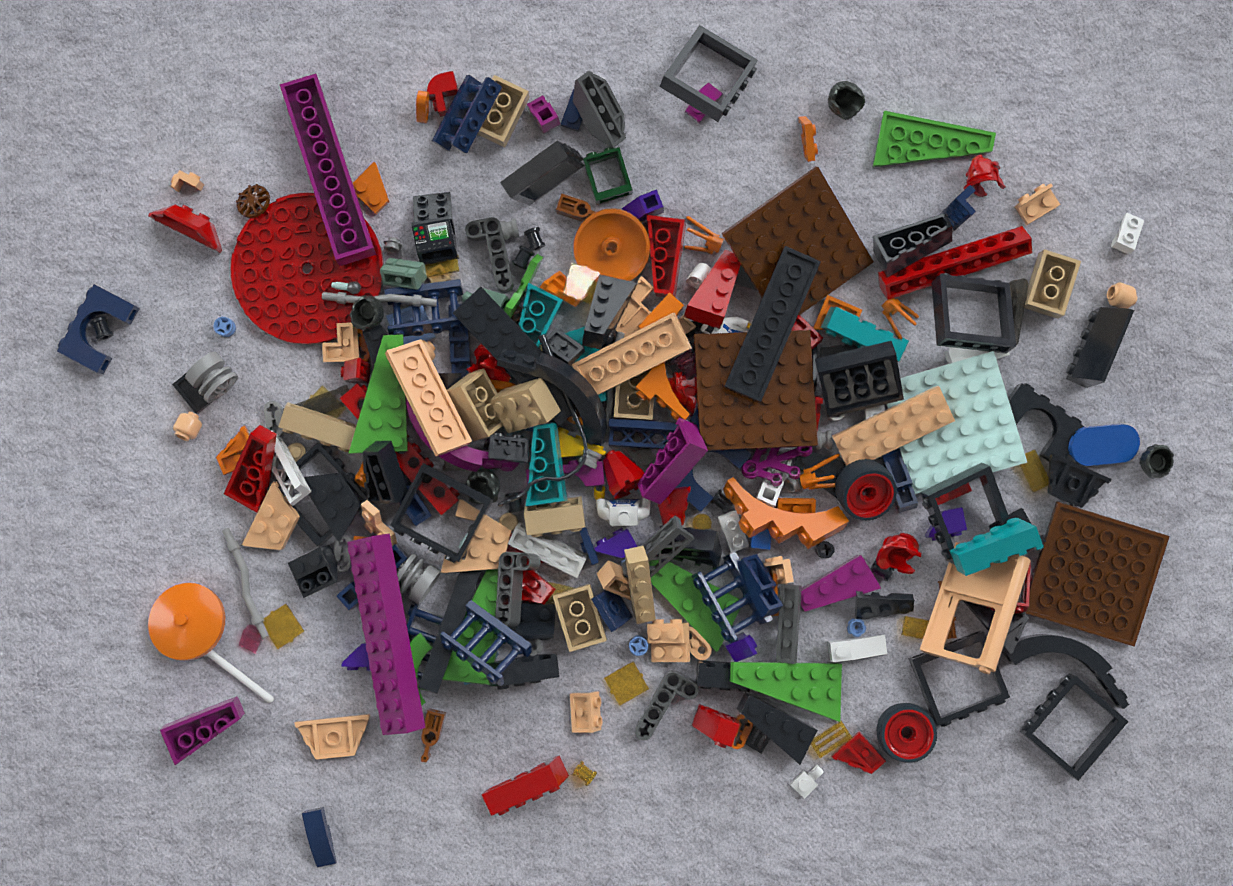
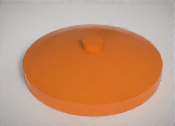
[573,208,650,283]
[148,583,226,661]

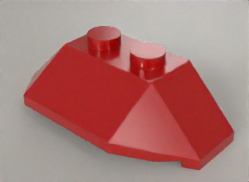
[148,204,222,253]

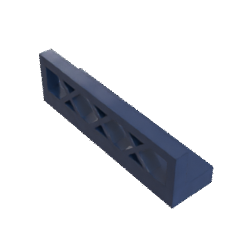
[939,185,976,231]
[608,419,678,449]

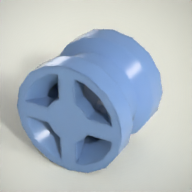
[213,316,236,337]
[629,635,648,656]

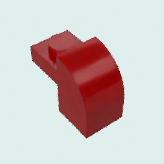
[427,71,458,117]

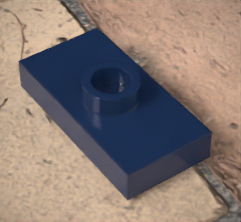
[580,527,599,565]

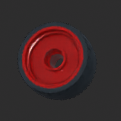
[835,459,897,521]
[876,703,937,763]

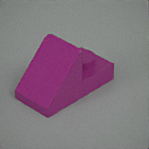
[685,82,723,124]

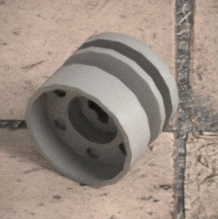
[185,351,238,403]
[397,553,441,605]

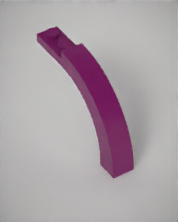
[405,396,519,472]

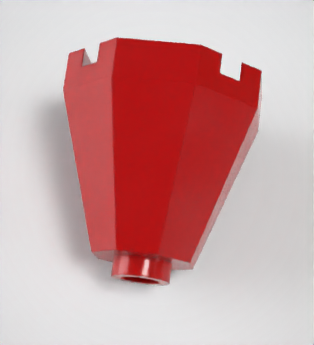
[603,450,644,500]

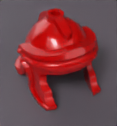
[963,155,1006,197]
[467,344,511,382]
[668,372,697,417]
[876,533,922,574]

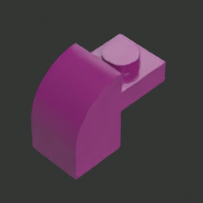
[527,95,560,134]

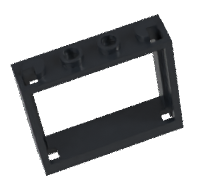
[660,25,758,122]
[500,140,584,206]
[931,273,1016,354]
[266,443,367,546]
[390,463,494,563]
[921,463,1010,565]
[908,630,1010,727]
[1020,673,1129,781]

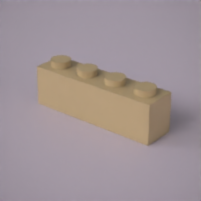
[279,402,357,452]
[624,546,656,624]

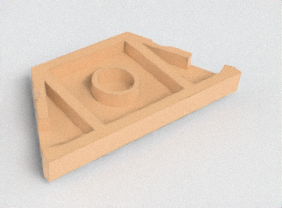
[242,481,300,550]
[294,714,370,759]

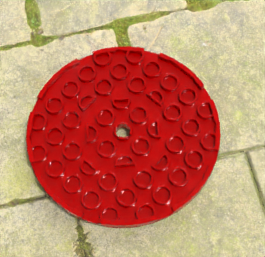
[231,192,384,345]

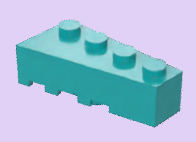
[820,307,909,362]
[525,423,568,506]

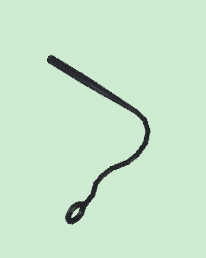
[498,334,588,506]

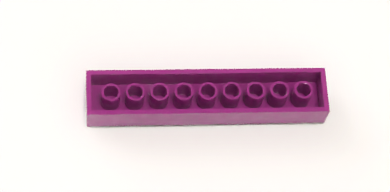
[280,73,376,266]
[347,533,425,735]

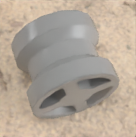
[501,218,519,240]
[816,430,832,450]
[578,449,602,469]

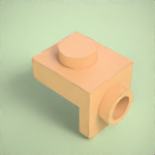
[171,170,204,192]

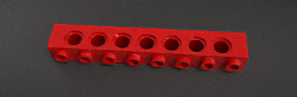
[878,226,1032,300]
[339,383,460,515]

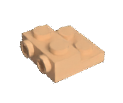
[647,619,690,662]

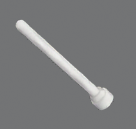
[204,650,274,703]

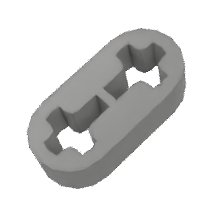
[264,401,285,436]
[334,536,353,572]

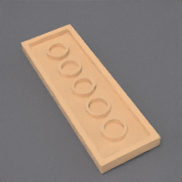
[572,313,692,395]
[385,339,472,457]
[832,385,955,466]

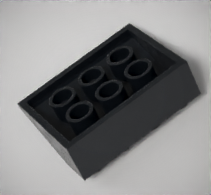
[1066,307,1135,388]
[815,341,904,417]

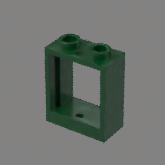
[583,147,633,205]

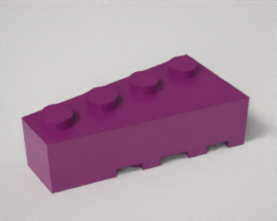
[638,418,708,504]
[800,555,881,612]
[160,696,245,765]

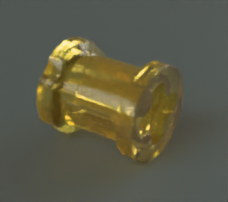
[571,761,597,786]

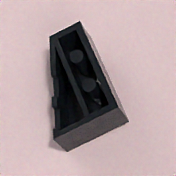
[363,441,408,504]
[660,526,722,570]
[487,654,560,690]

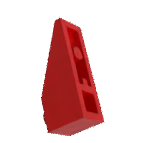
[341,358,371,384]

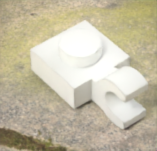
[790,765,824,799]

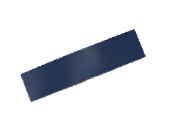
[448,304,471,378]

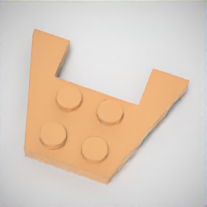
[615,276,696,337]
[441,499,511,573]

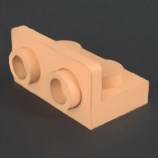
[1014,183,1061,226]
[763,556,794,584]
[570,691,603,733]

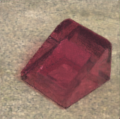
[674,350,696,379]
[238,624,263,654]

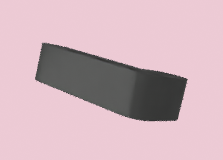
[465,217,513,293]
[495,552,541,628]
[635,670,699,741]

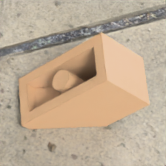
[597,560,631,600]

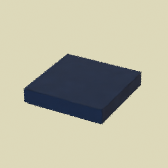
[591,590,633,633]

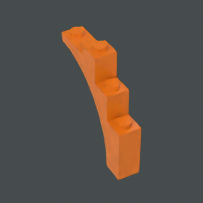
[635,292,690,420]
[723,477,849,549]

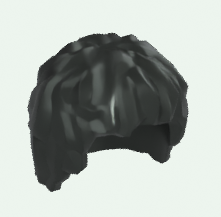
[828,81,865,120]
[350,295,384,330]
[1139,444,1174,478]
[466,468,500,505]

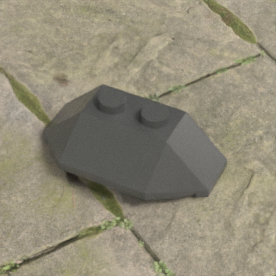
[573,71,626,148]

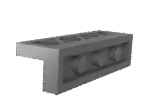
[622,516,694,579]
[776,583,802,664]

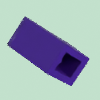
[622,189,664,222]
[925,507,967,541]
[594,527,638,558]
[723,632,758,662]
[341,642,370,671]

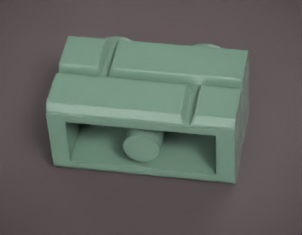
[380,258,427,290]

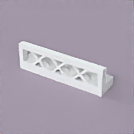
[272,431,311,505]
[508,522,588,578]

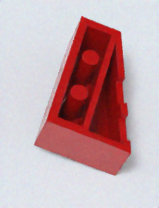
[691,704,740,748]

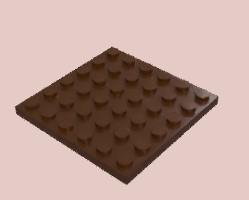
[721,166,874,316]
[694,330,818,451]
[1025,501,1170,647]

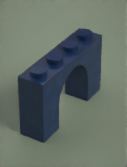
[57,284,140,375]
[675,449,752,512]

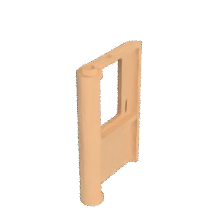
[920,542,1031,674]

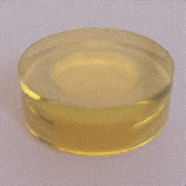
[692,514,712,530]

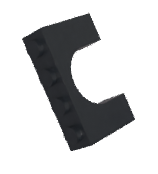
[1008,383,1084,462]

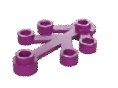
[741,447,812,486]

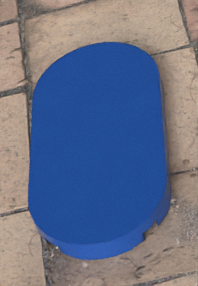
[1068,424,1140,466]

